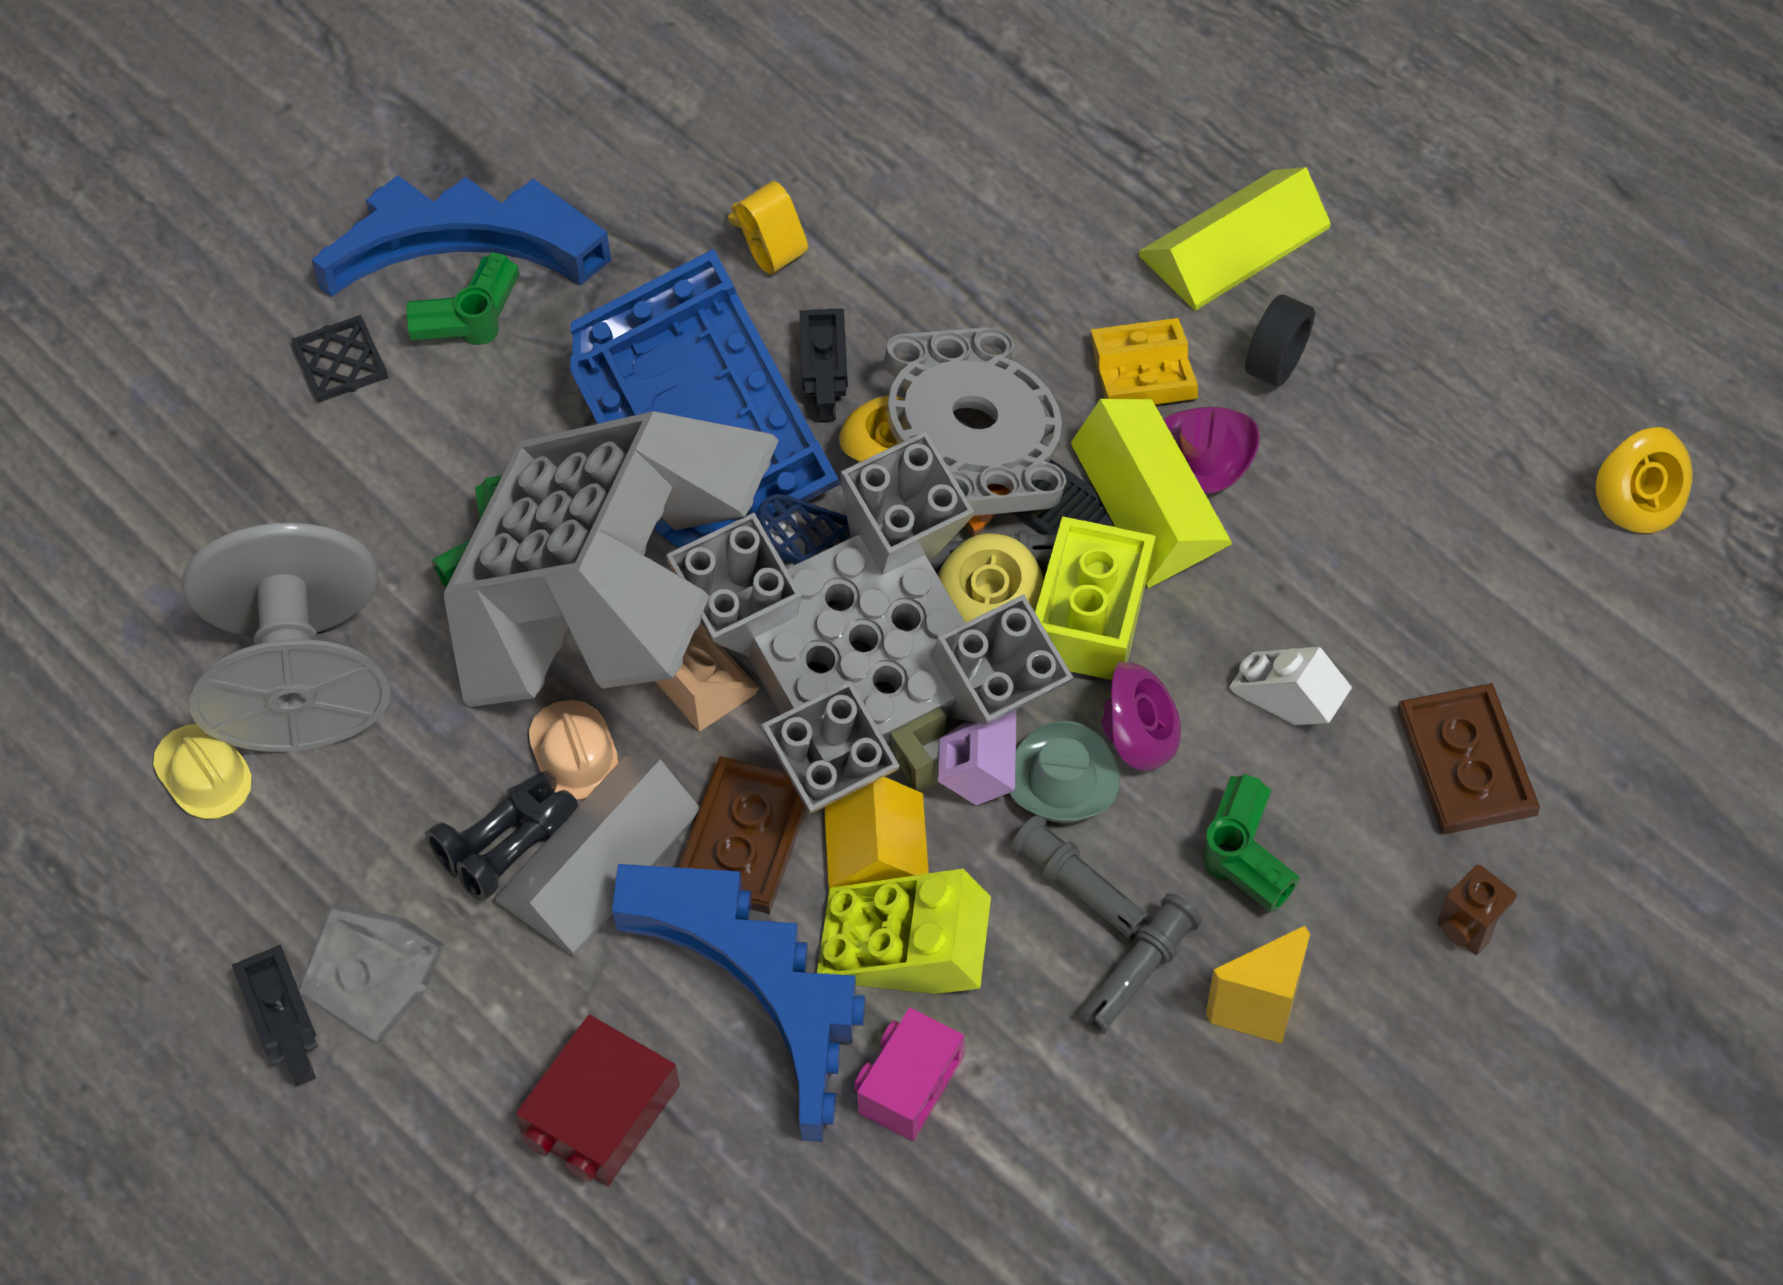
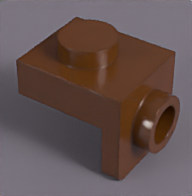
[1437,865,1517,955]

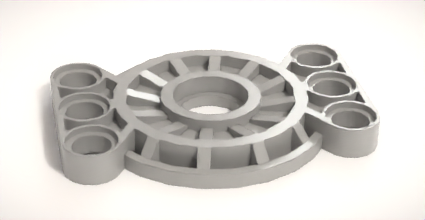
[883,327,1066,516]

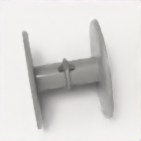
[182,523,391,752]

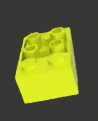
[817,869,991,994]

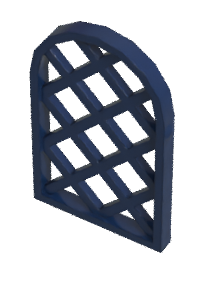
[756,494,850,565]

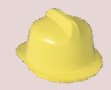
[153,724,252,819]

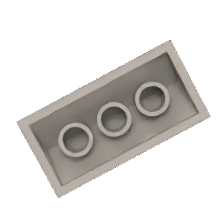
[496,756,700,957]

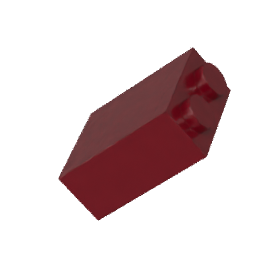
[515,1014,680,1187]

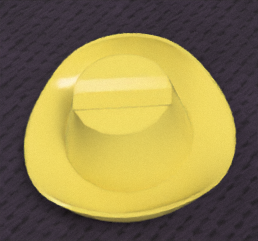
[938,533,1044,623]

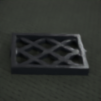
[291,315,389,403]

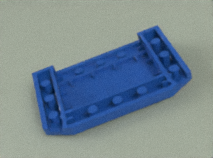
[570,249,840,548]

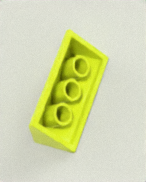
[1139,167,1331,311]
[1071,399,1232,589]

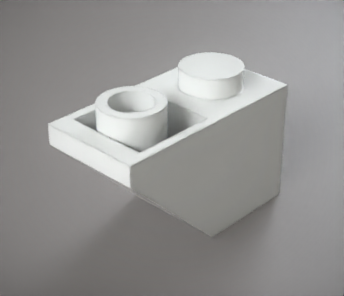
[1229,647,1352,725]

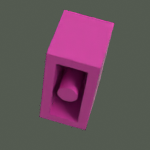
[854,1007,965,1142]

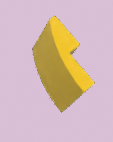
[1090,318,1198,404]

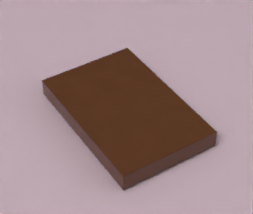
[1397,683,1540,835]
[678,756,807,914]

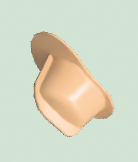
[529,700,618,800]

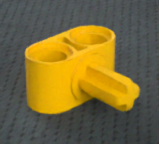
[728,181,808,275]

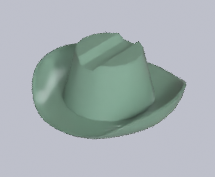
[1010,721,1120,823]

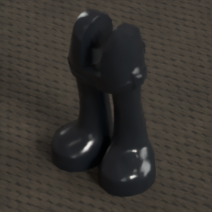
[425,770,578,900]

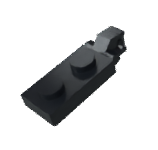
[799,308,848,421]
[232,944,318,1086]

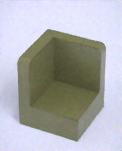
[890,708,947,792]

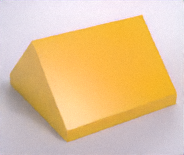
[825,777,929,890]
[1206,926,1310,1044]

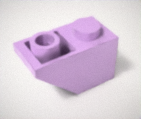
[938,710,1016,805]

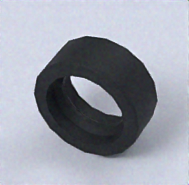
[1245,294,1315,386]

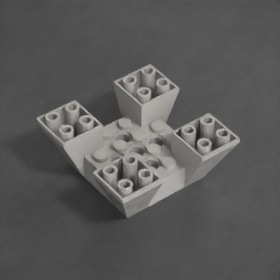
[443,411,779,707]
[666,431,1074,814]

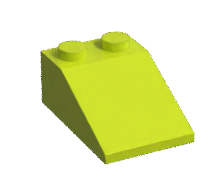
[1035,516,1156,680]

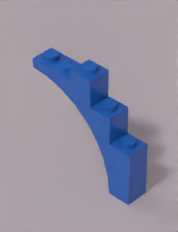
[311,175,611,297]
[612,864,866,1142]

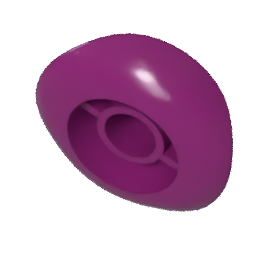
[1163,407,1260,493]
[1101,662,1181,771]

